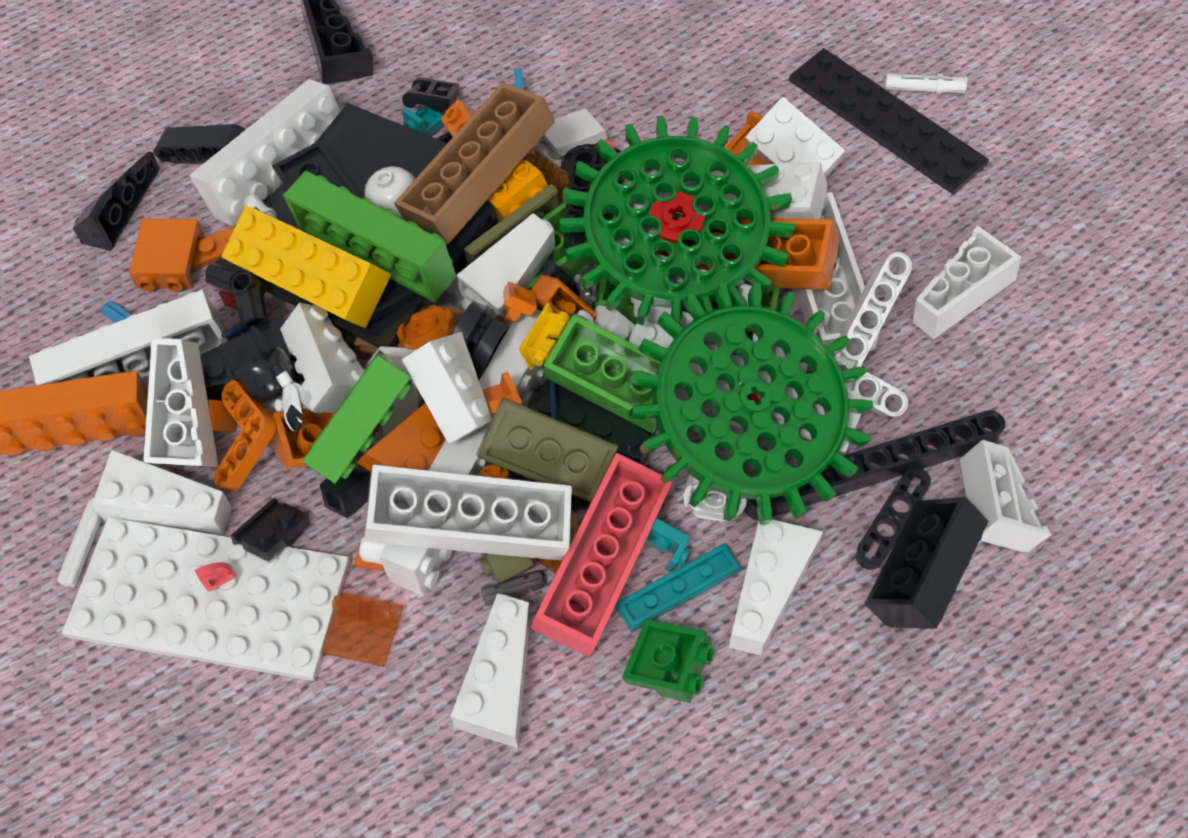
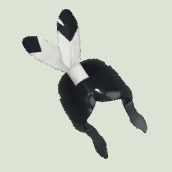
[219,326,326,431]

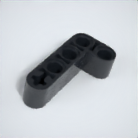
[153,124,246,164]
[565,147,625,248]

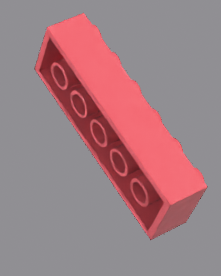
[530,453,673,657]

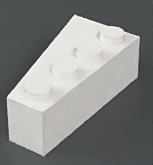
[450,593,531,748]

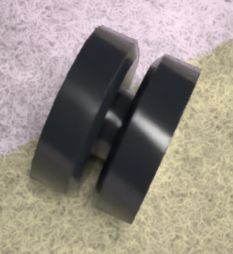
[451,301,512,380]

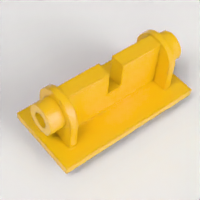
[519,303,570,370]

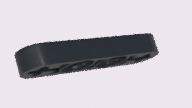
[855,467,931,570]

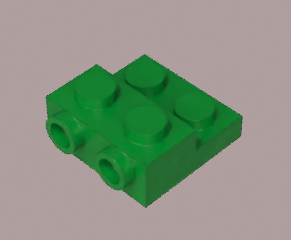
[622,619,714,703]

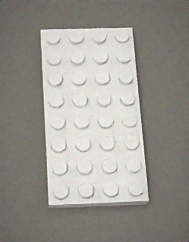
[61,517,350,681]

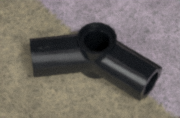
[205,260,269,331]

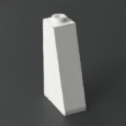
[457,213,555,318]

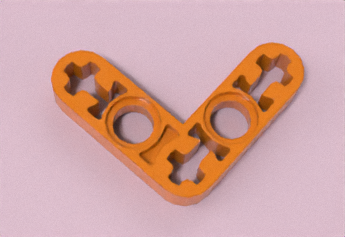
[214,380,276,492]

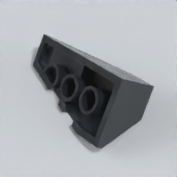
[73,151,160,251]

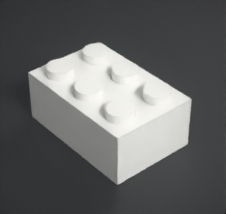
[745,97,845,178]

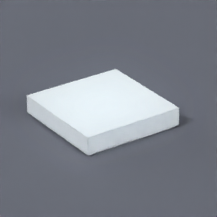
[542,108,607,157]

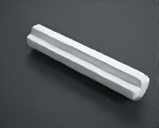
[57,498,102,587]

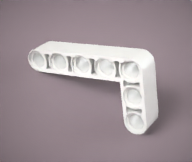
[833,252,912,417]

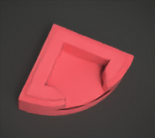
[194,562,237,592]

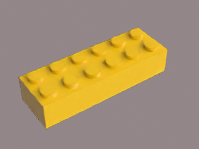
[221,205,391,328]

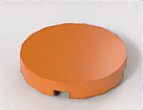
[397,306,457,349]

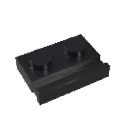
[231,498,310,562]

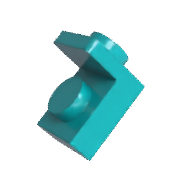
[646,518,690,572]

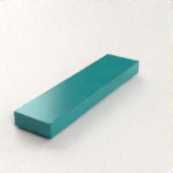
[615,543,742,633]

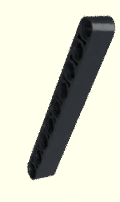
[744,410,1006,521]

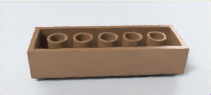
[394,82,555,245]

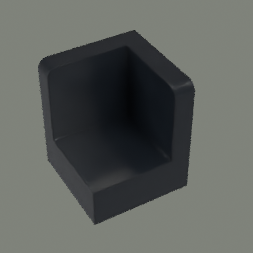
[319,468,370,519]

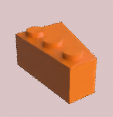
[356,403,446,472]

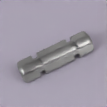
[481,570,544,606]

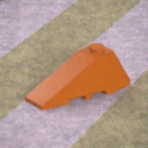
[271,408,378,469]

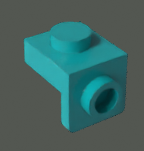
[402,105,444,136]

